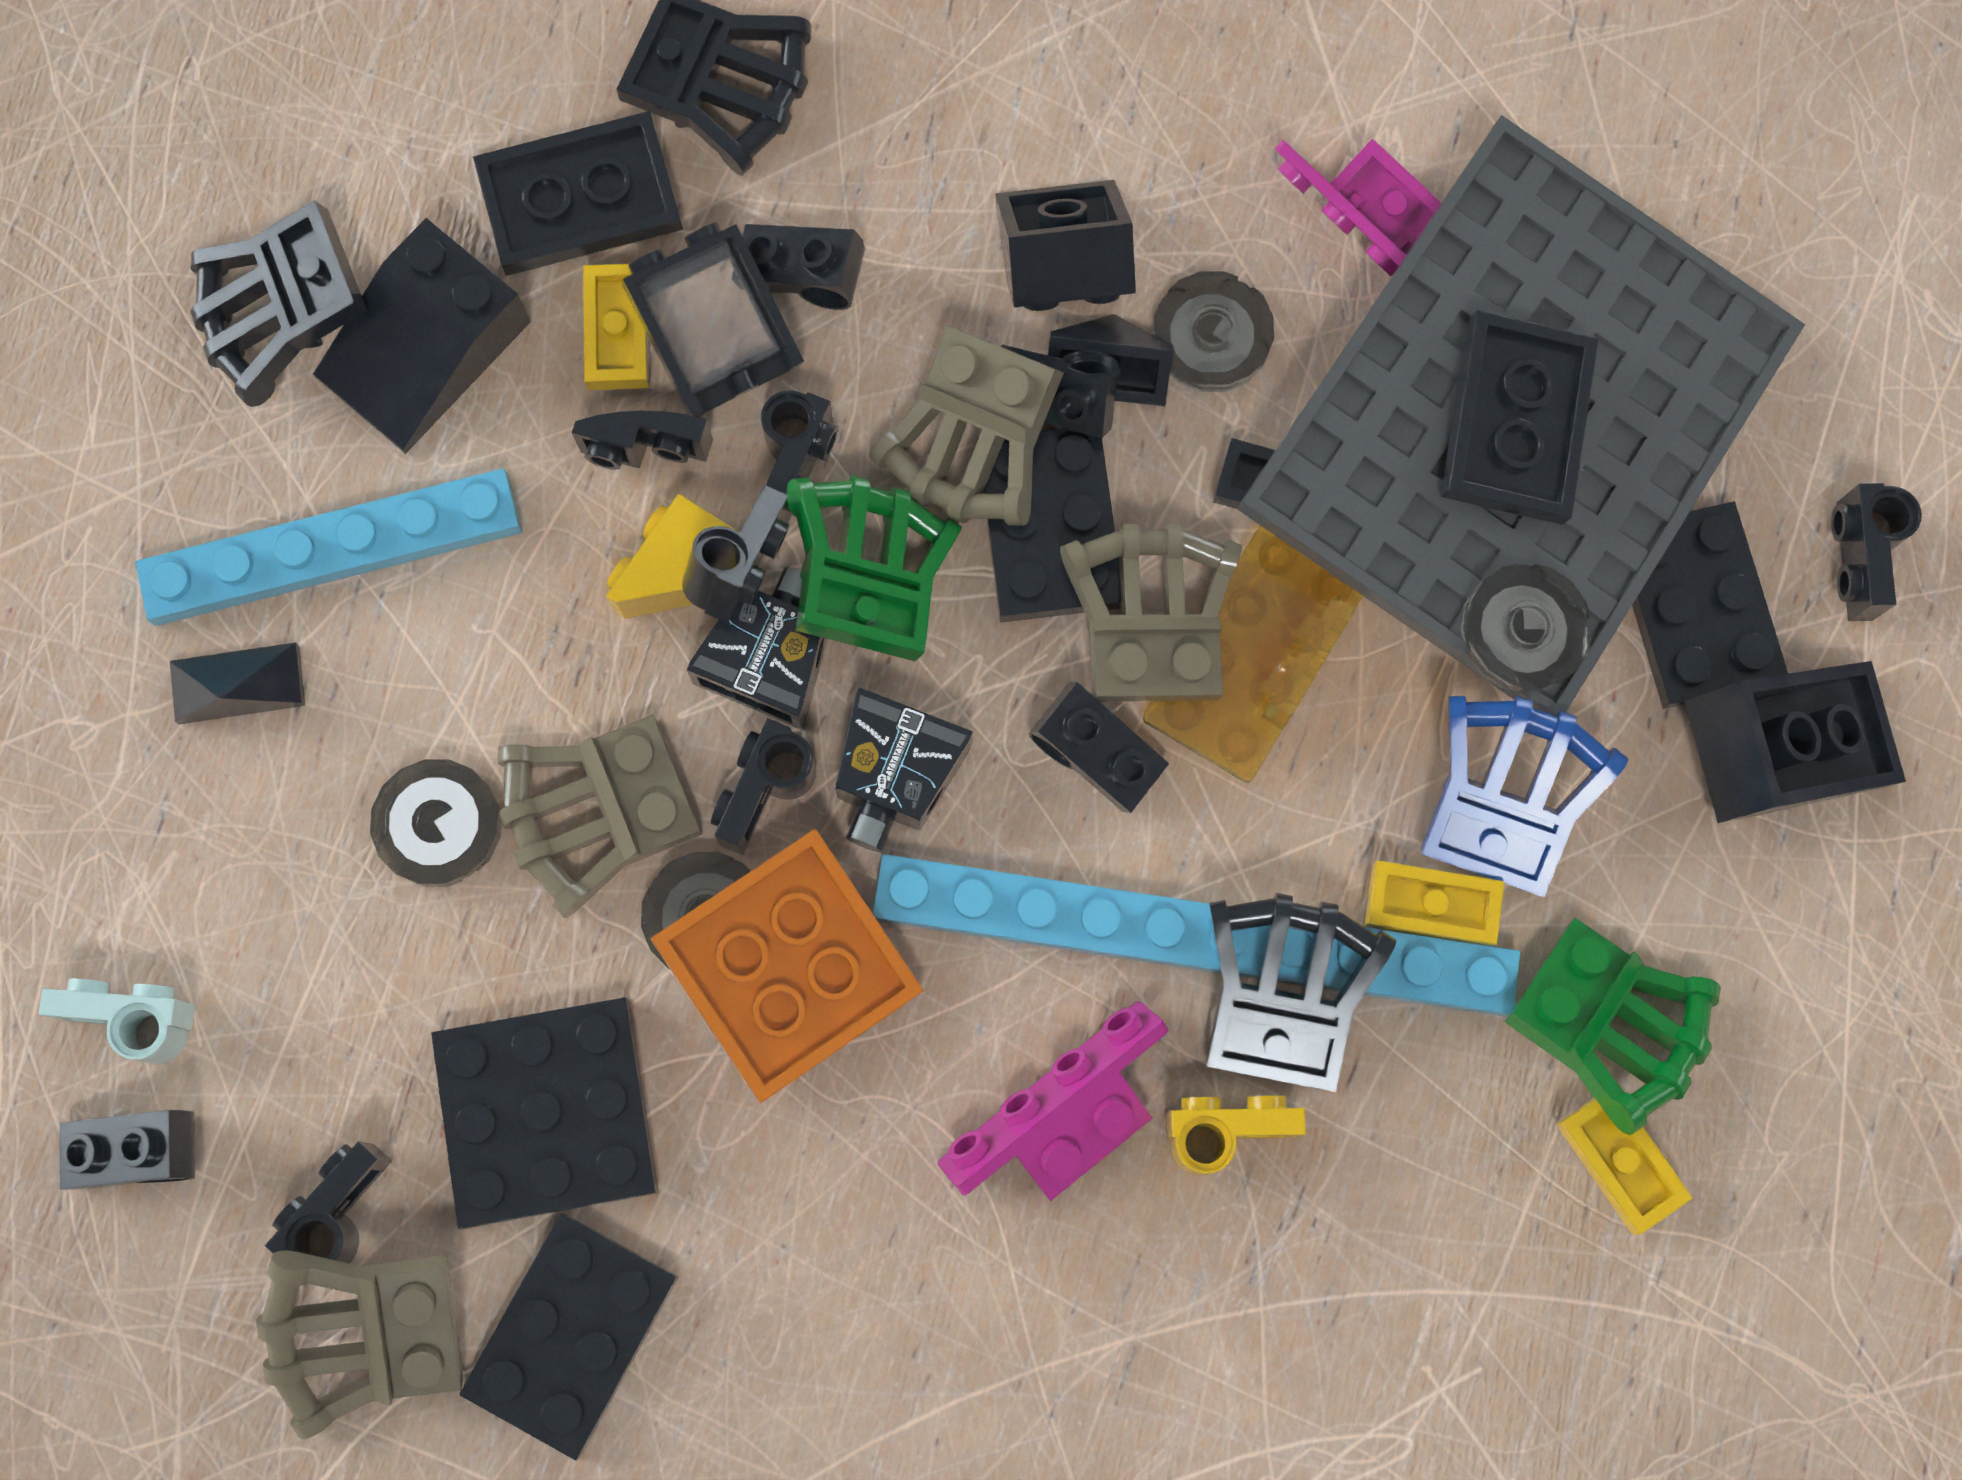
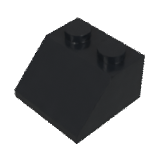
[995,180,1136,311]

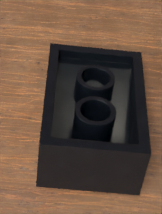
[313,218,531,454]
[1684,661,1906,823]

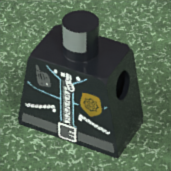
[686,567,827,730]
[835,688,973,853]

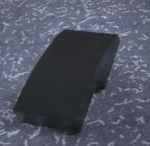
[572,410,713,470]

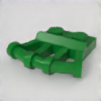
[787,475,962,661]
[1504,918,1721,1135]

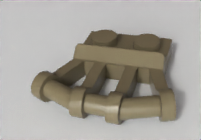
[869,325,1064,526]
[1060,524,1242,702]
[498,715,702,918]
[256,1250,464,1439]

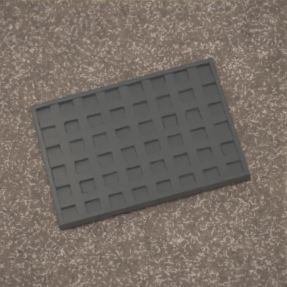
[1236,115,1805,716]

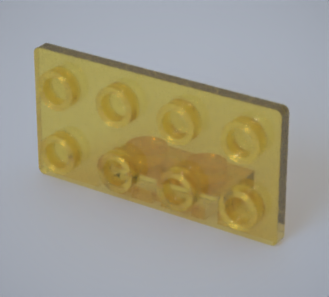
[1143,525,1363,783]

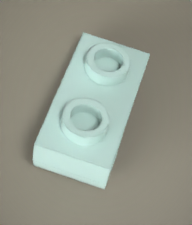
[38,979,195,1064]

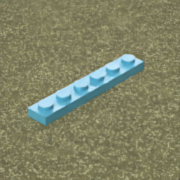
[135,468,522,626]

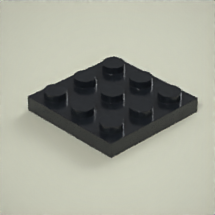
[431,997,659,1229]

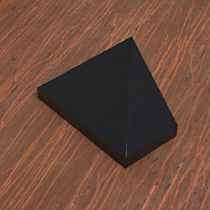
[1048,314,1174,407]
[170,642,305,724]

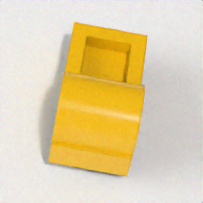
[1166,1096,1306,1176]

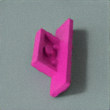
[1274,138,1441,277]
[937,1001,1169,1201]

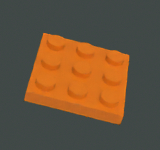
[650,828,924,1103]

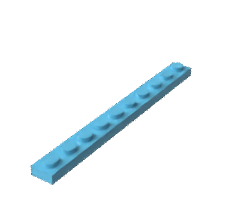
[873,854,1520,1017]

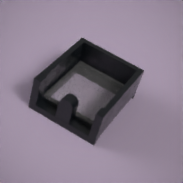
[622,222,804,417]

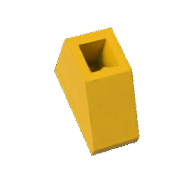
[606,493,739,619]

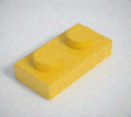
[583,264,649,390]
[1364,860,1505,947]
[1556,1098,1693,1235]

